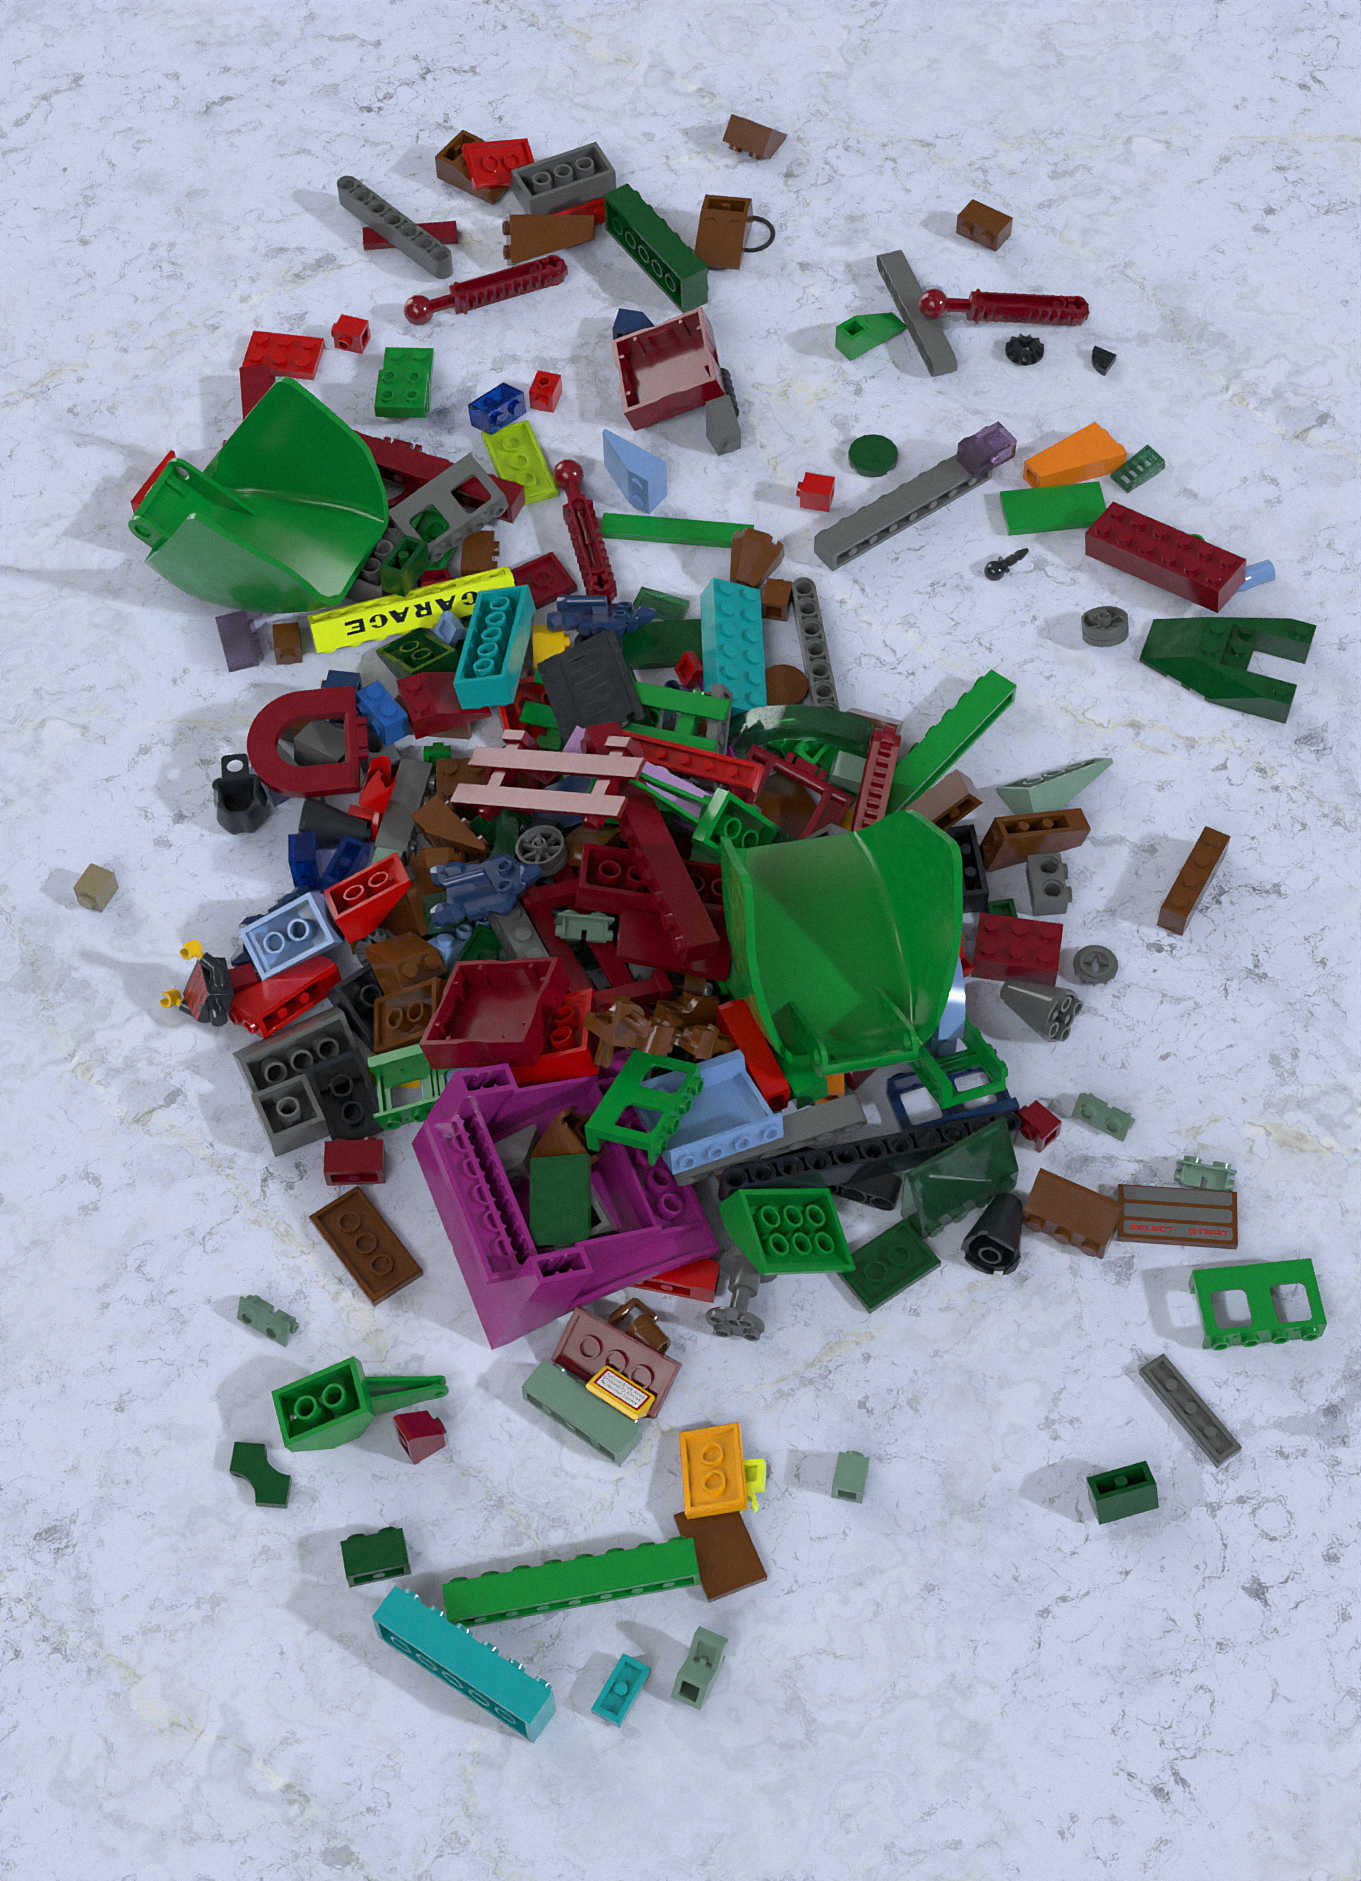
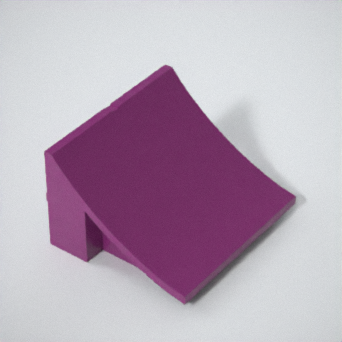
[411,1048,720,1350]

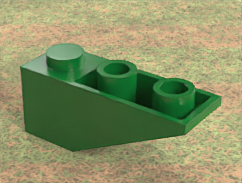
[835,312,907,361]

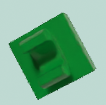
[423,742,452,774]

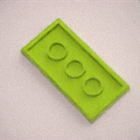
[481,420,559,506]

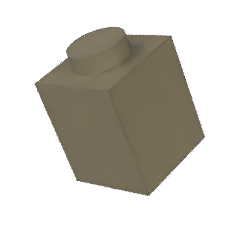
[73,863,119,913]

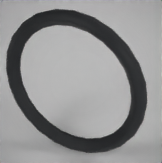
[745,215,775,253]

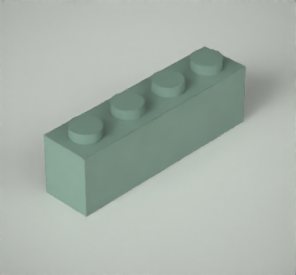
[521,1359,642,1466]

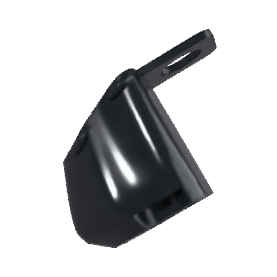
[212,753,267,835]

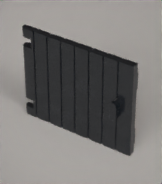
[537,628,646,746]

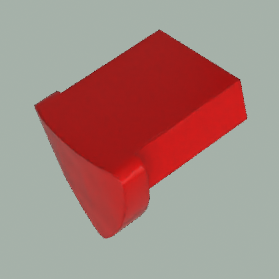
[348,804,384,843]

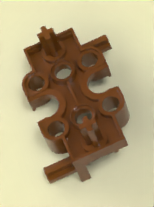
[583,991,736,1068]

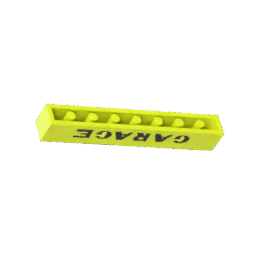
[307,566,515,654]

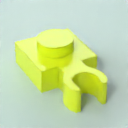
[739,1459,767,1513]

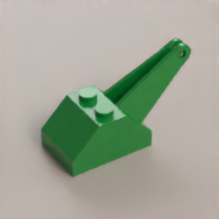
[628,772,780,861]
[271,1356,449,1452]

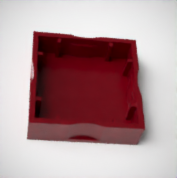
[611,307,726,431]
[419,957,571,1069]

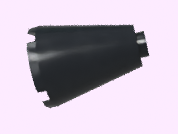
[295,796,372,850]
[961,1193,1023,1275]

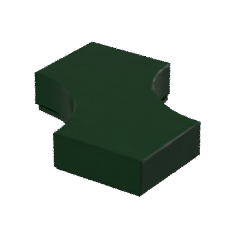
[229,1442,292,1509]

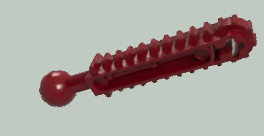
[403,255,568,325]
[918,288,1090,326]
[552,459,617,603]
[850,724,901,832]

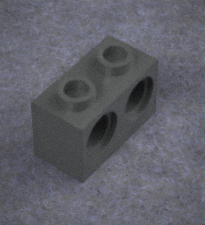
[1025,853,1072,916]

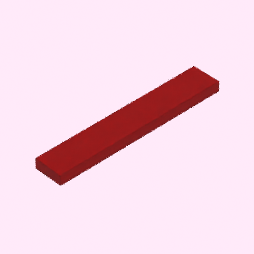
[621,730,765,793]

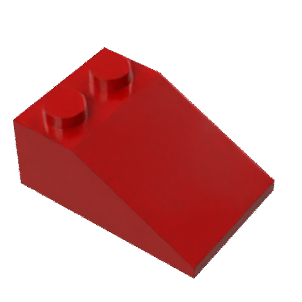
[323,852,412,944]

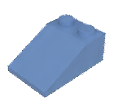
[602,429,667,514]
[238,892,344,981]

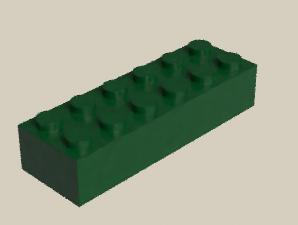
[604,183,709,313]

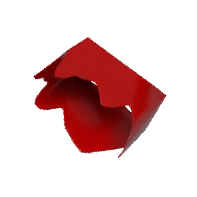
[358,755,400,813]

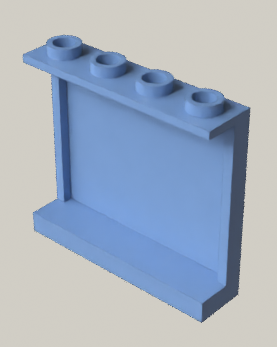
[633,1049,784,1175]

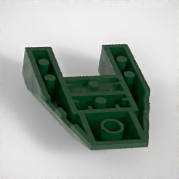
[1139,617,1317,724]

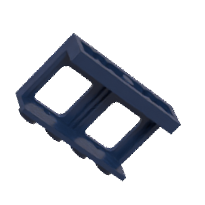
[886,1049,1020,1132]

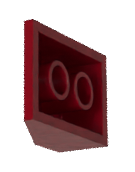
[396,672,492,740]

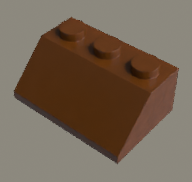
[1022,1168,1123,1259]

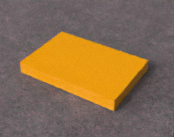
[679,1422,749,1520]

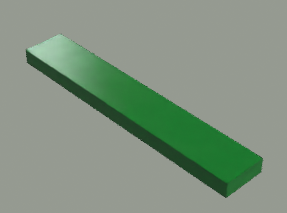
[600,512,754,548]

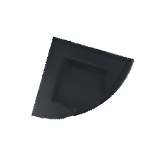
[1091,346,1117,376]

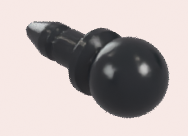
[984,548,1029,581]

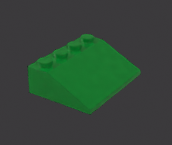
[718,1188,856,1276]

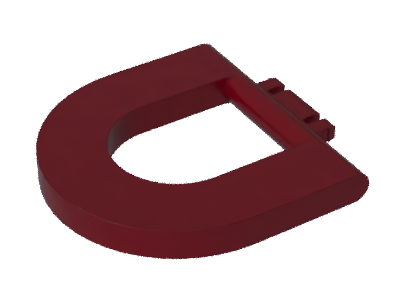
[247,686,369,798]
[728,744,854,840]

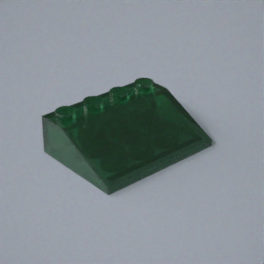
[900,1116,1019,1239]

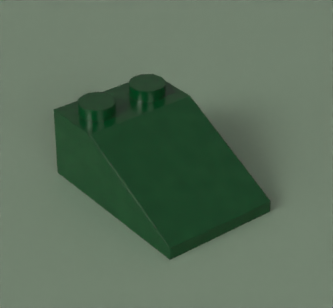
[376,628,459,680]

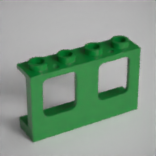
[908,1012,1008,1109]
[368,1043,459,1130]
[585,1049,704,1165]
[1188,1258,1327,1351]

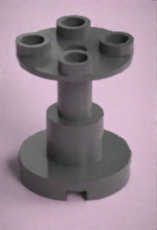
[705,1244,777,1341]

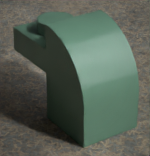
[671,1626,728,1710]

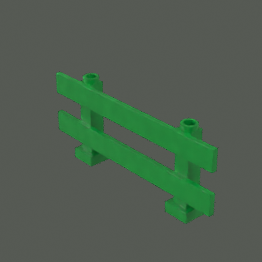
[519,668,731,780]

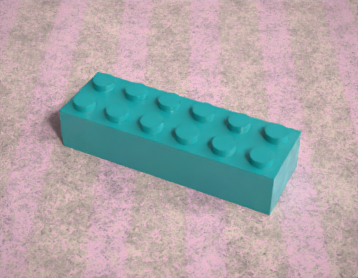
[700,577,767,733]
[453,585,536,710]
[372,1586,556,1743]

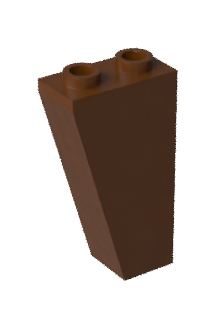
[502,214,595,266]
[979,808,1091,872]

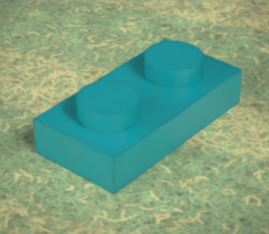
[591,1653,652,1728]

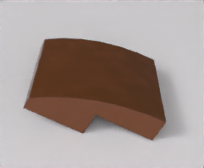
[553,824,623,866]

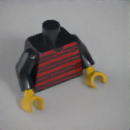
[160,940,234,1027]

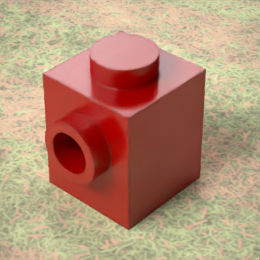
[331,314,371,354]
[529,370,562,413]
[796,472,835,512]

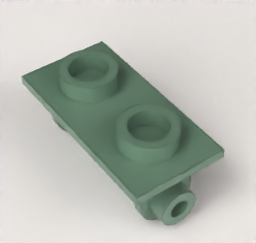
[554,910,615,943]
[1072,1093,1135,1142]
[1174,1155,1237,1192]
[237,1295,299,1347]

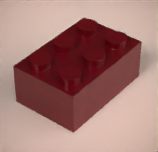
[971,913,1064,986]

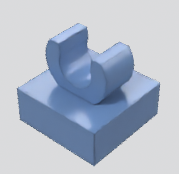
[434,611,468,648]

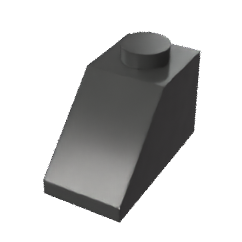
[706,394,741,456]
[494,1123,541,1188]

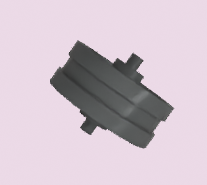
[1081,606,1129,647]
[515,825,569,877]

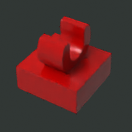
[674,651,704,689]

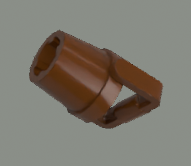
[608,1298,671,1354]

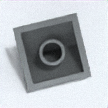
[293,720,346,767]

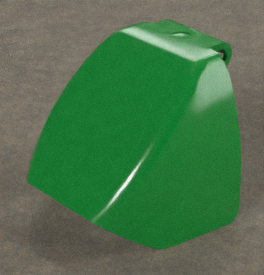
[128,376,389,614]
[720,809,963,1077]

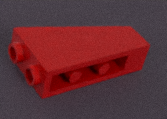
[227,954,342,1039]
[715,998,790,1112]
[629,1258,720,1303]

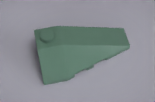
[996,757,1113,815]

